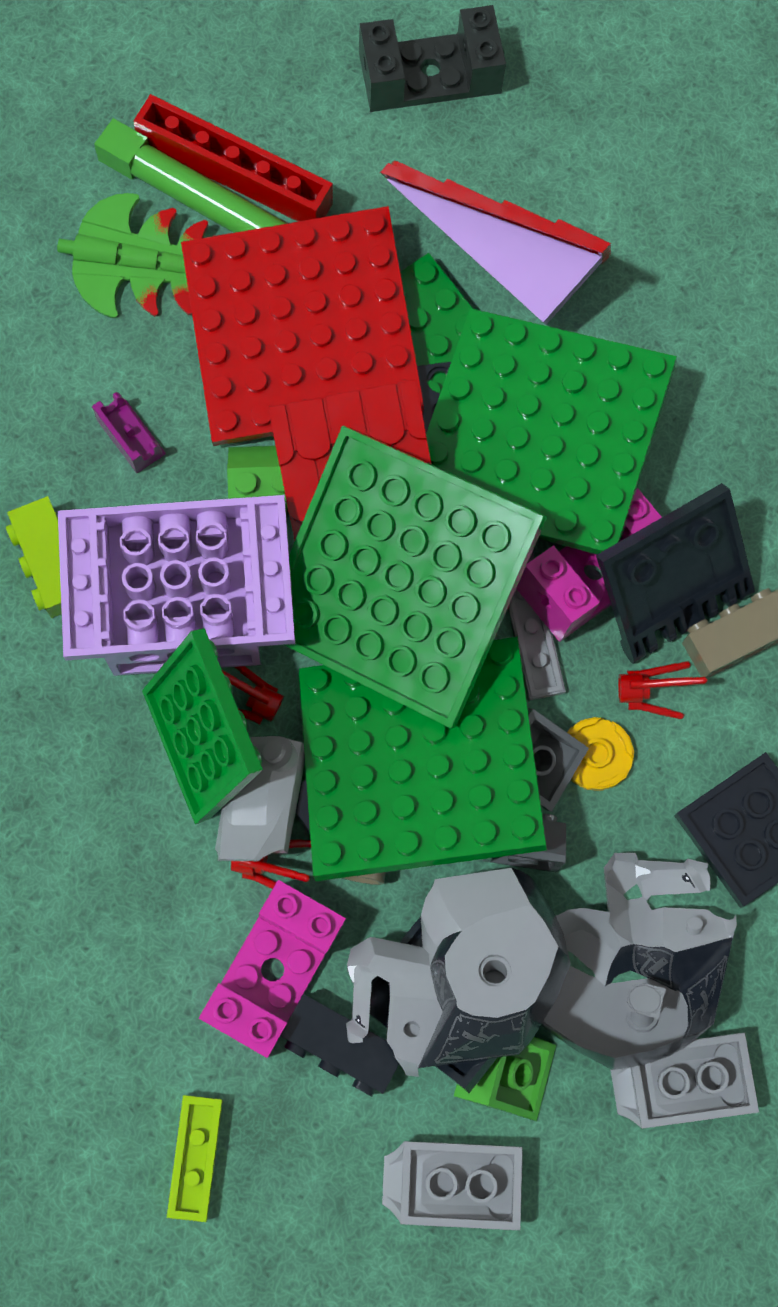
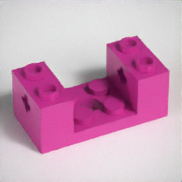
[516,488,662,642]
[198,880,346,1058]

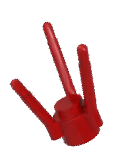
[618,661,707,719]
[222,666,284,725]
[231,839,311,889]

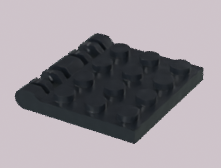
[596,483,755,664]

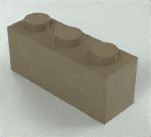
[682,588,778,678]

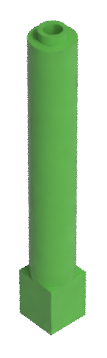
[94,118,287,233]

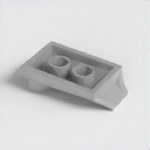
[215,736,305,861]
[610,1033,759,1129]
[382,1141,522,1230]

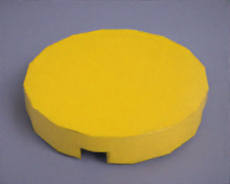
[567,717,634,791]

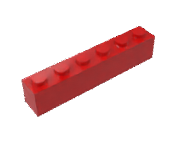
[133,94,333,222]

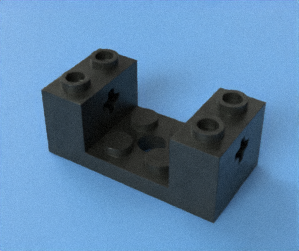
[359,5,506,112]

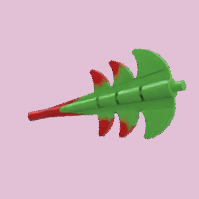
[57,193,209,319]

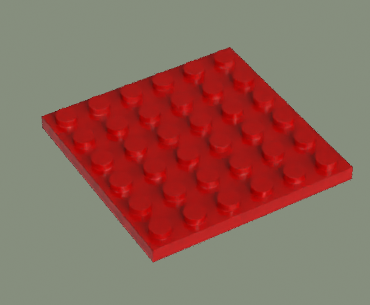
[181,206,424,446]

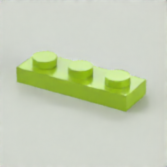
[166,1095,223,1222]

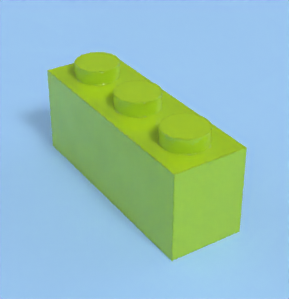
[5,496,62,618]

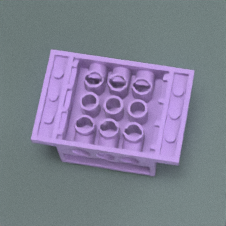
[58,495,295,676]

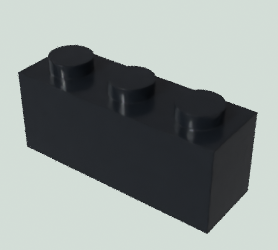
[280,994,399,1097]

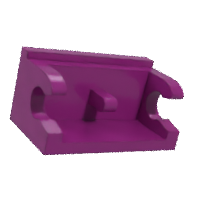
[92,392,166,473]

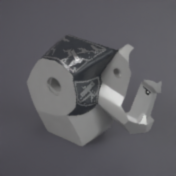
[541,853,737,1070]
[346,868,571,1077]

